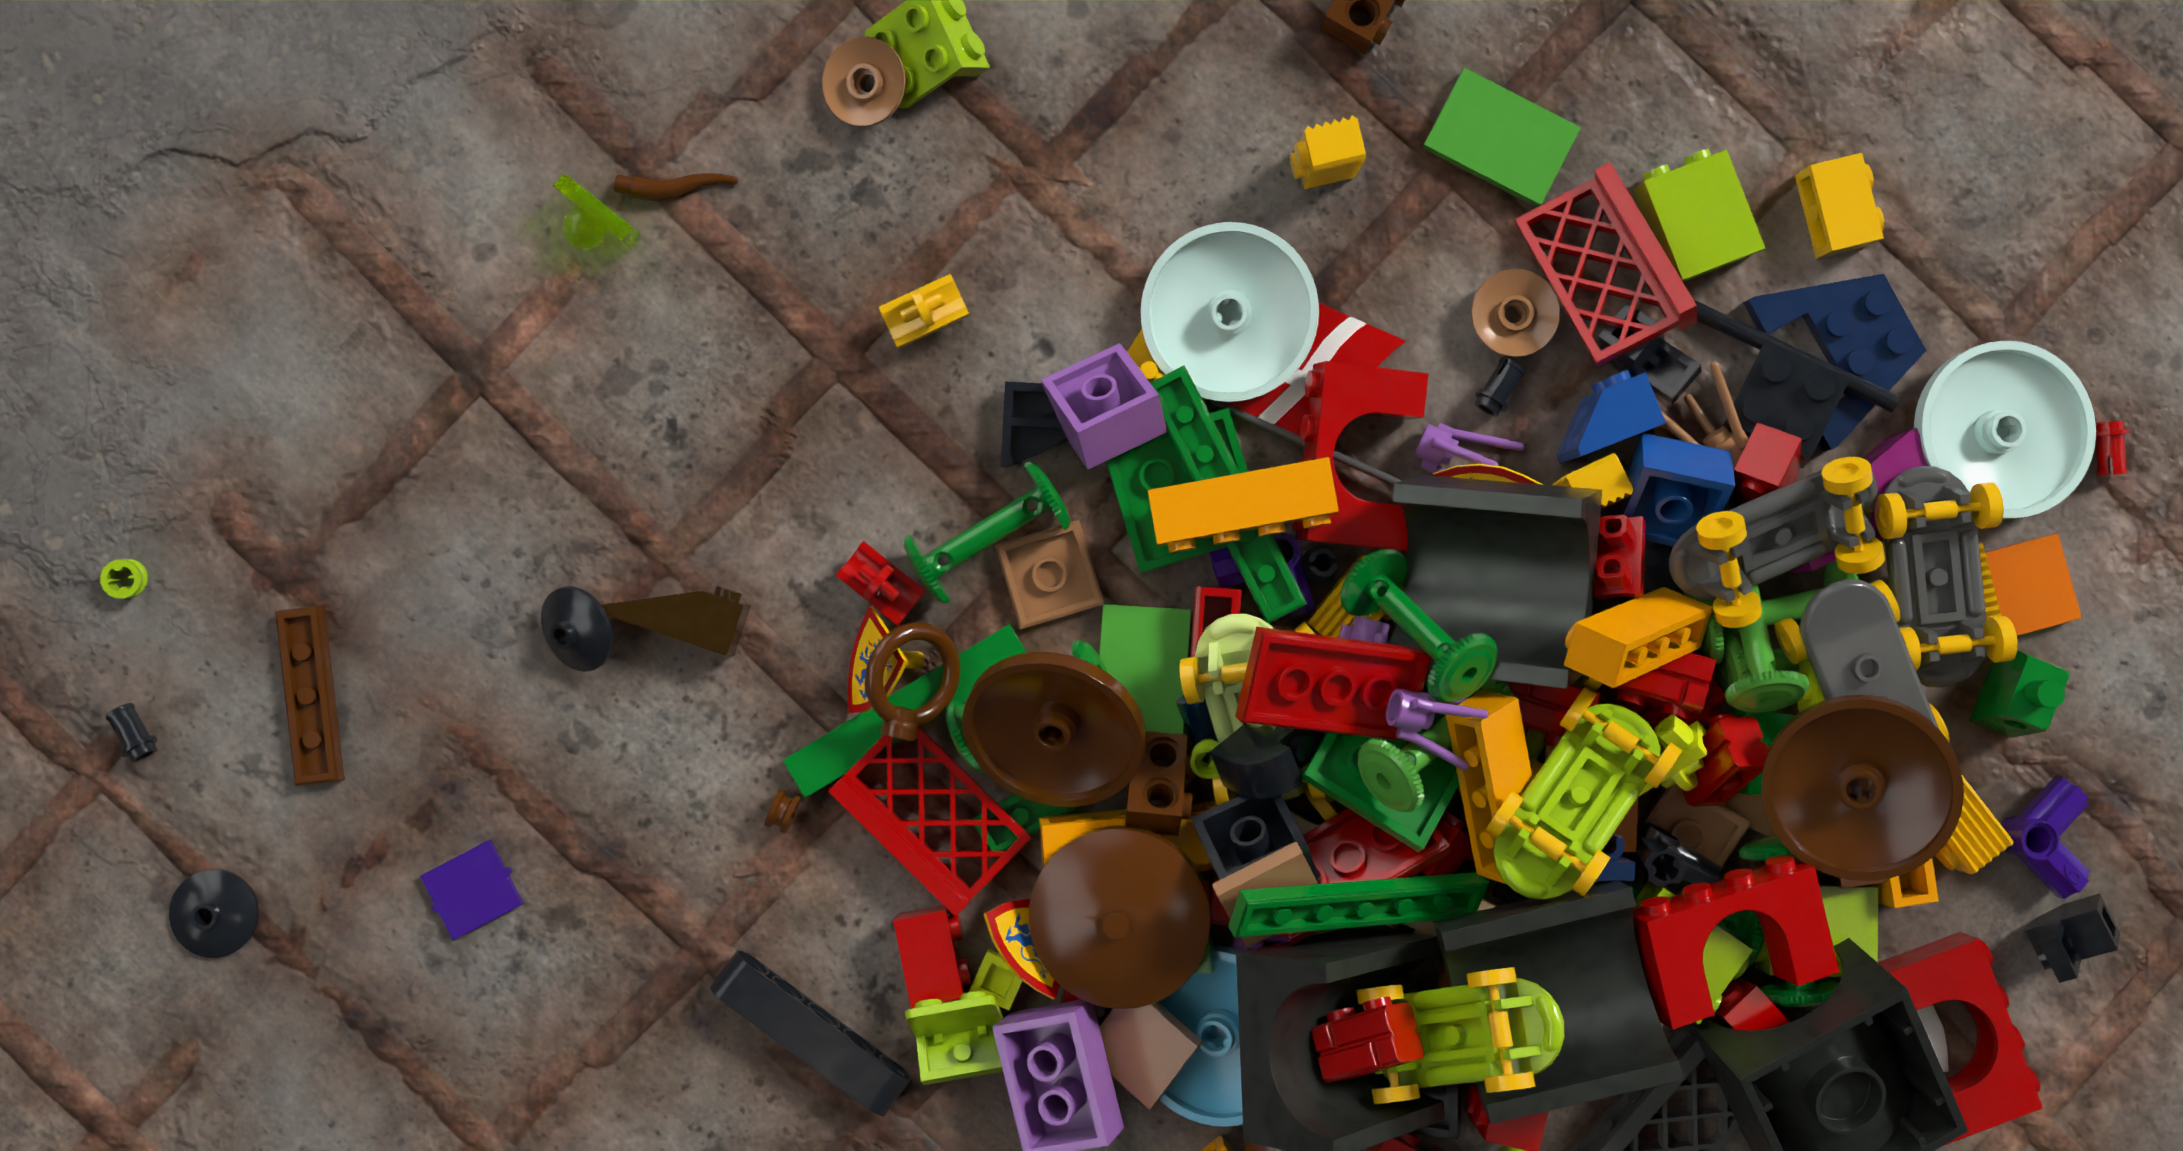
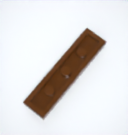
[275,606,345,786]

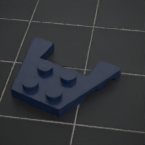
[1743,274,1927,451]

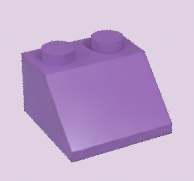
[1041,343,1167,469]

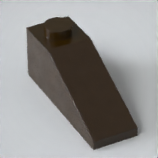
[602,586,751,656]

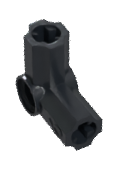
[1624,821,1722,890]

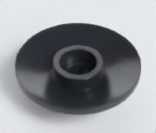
[541,586,613,672]
[169,869,259,958]

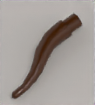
[614,173,738,201]

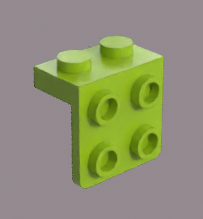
[864,0,990,108]
[905,991,1004,1085]

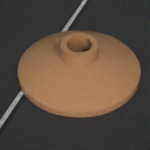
[822,36,906,127]
[1471,269,1560,357]

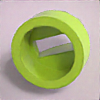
[1190,739,1220,779]

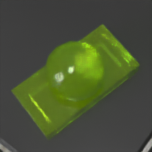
[553,174,642,250]

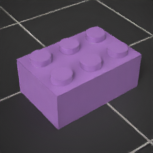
[992,999,1124,1151]

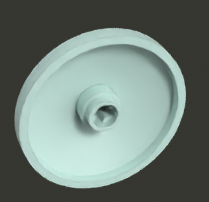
[1141,222,1319,402]
[1914,341,2096,519]

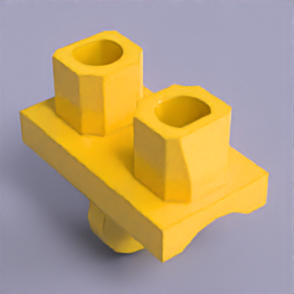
[878,274,970,349]

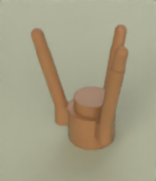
[1661,362,1749,468]

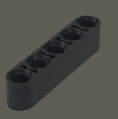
[710,950,911,1116]

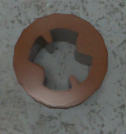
[765,789,801,834]

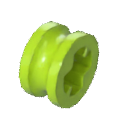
[100,559,148,599]

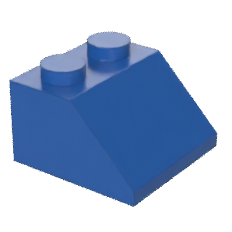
[1556,370,1666,463]
[1618,433,1735,546]

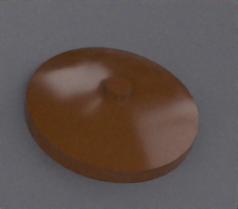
[962,652,1146,807]
[1762,695,1964,881]
[1029,825,1212,1009]

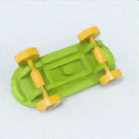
[1486,686,1682,900]
[1356,967,1565,1104]

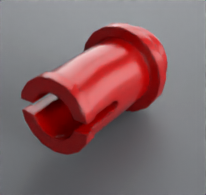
[2095,420,2129,475]

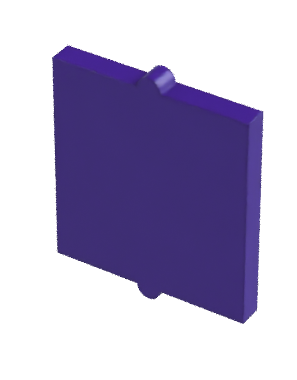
[420,839,524,940]

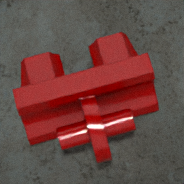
[1594,515,1646,600]
[835,541,926,626]

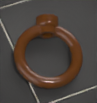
[865,622,961,741]

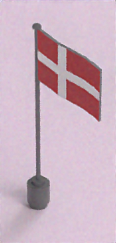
[1207,303,1407,486]

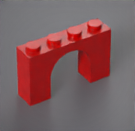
[1291,361,1429,551]
[1633,855,1839,1030]
[1878,932,2043,1146]

